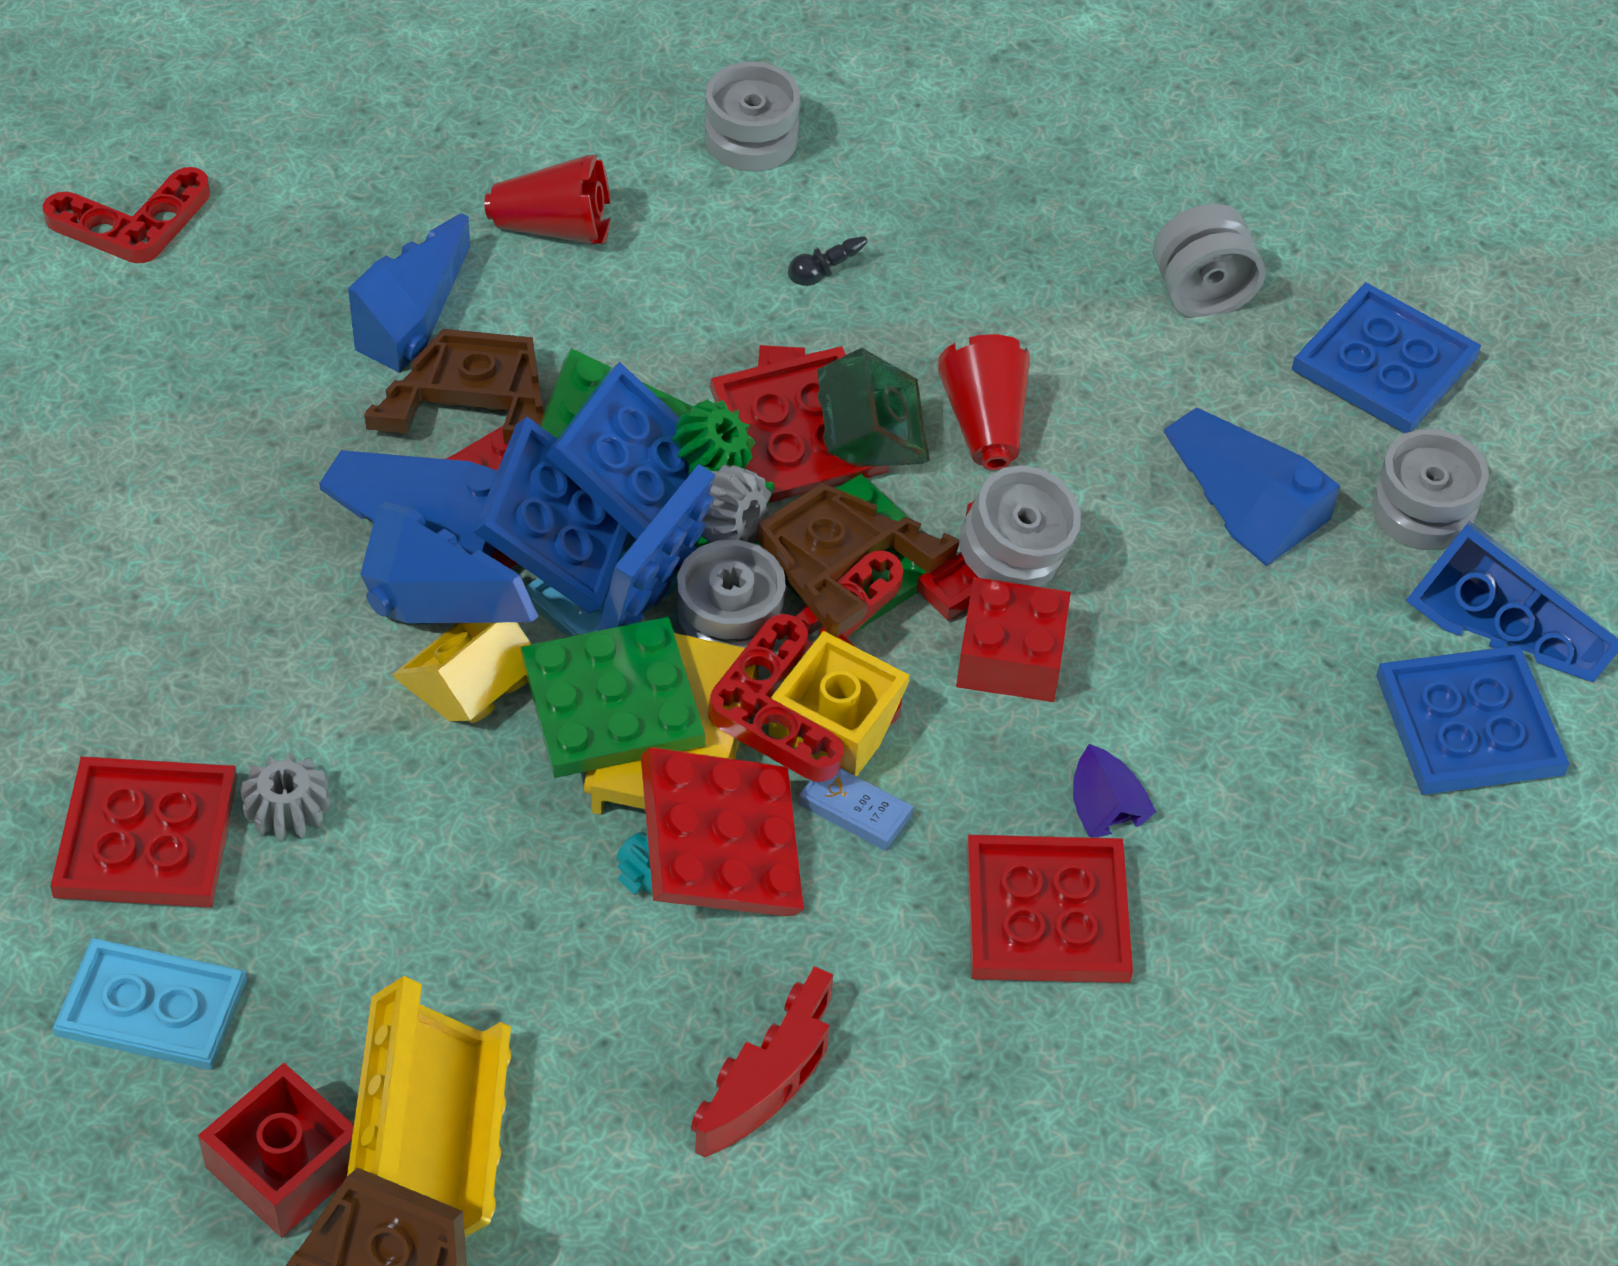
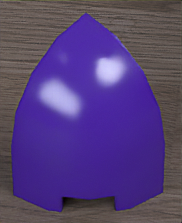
[1073,744,1156,838]

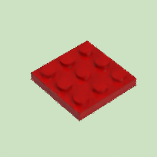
[709,346,891,503]
[641,747,804,916]
[50,756,238,908]
[966,835,1133,983]

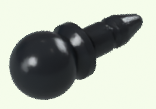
[788,236,868,286]

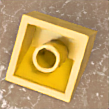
[392,622,531,723]
[768,631,910,776]

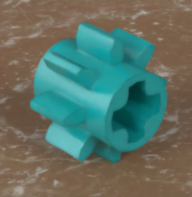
[617,832,653,895]

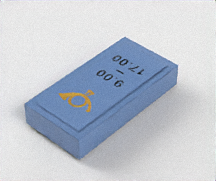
[798,768,913,851]

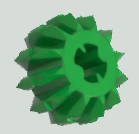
[671,399,756,473]

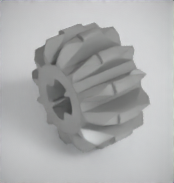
[700,465,771,543]
[241,751,331,842]

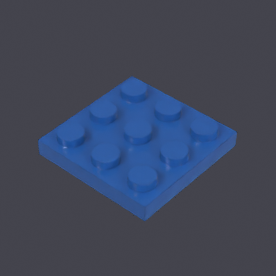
[1291,282,1481,433]
[546,361,691,539]
[473,417,628,614]
[597,464,715,631]
[1376,645,1570,795]

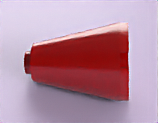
[484,154,611,244]
[937,334,1030,470]

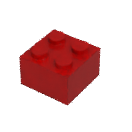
[956,577,1071,702]
[198,1063,354,1238]

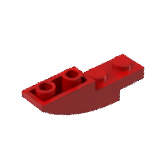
[691,966,834,1157]

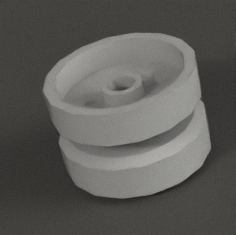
[704,61,800,172]
[1152,204,1266,318]
[1372,429,1489,550]
[959,465,1081,587]
[677,540,786,648]

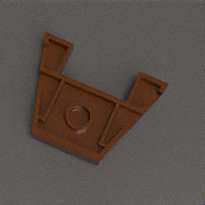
[364,329,544,444]
[755,483,959,637]
[286,1167,467,1266]

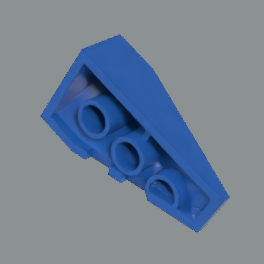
[348,213,470,373]
[1164,407,1340,566]
[319,450,498,557]
[360,501,539,623]
[1406,521,1618,682]

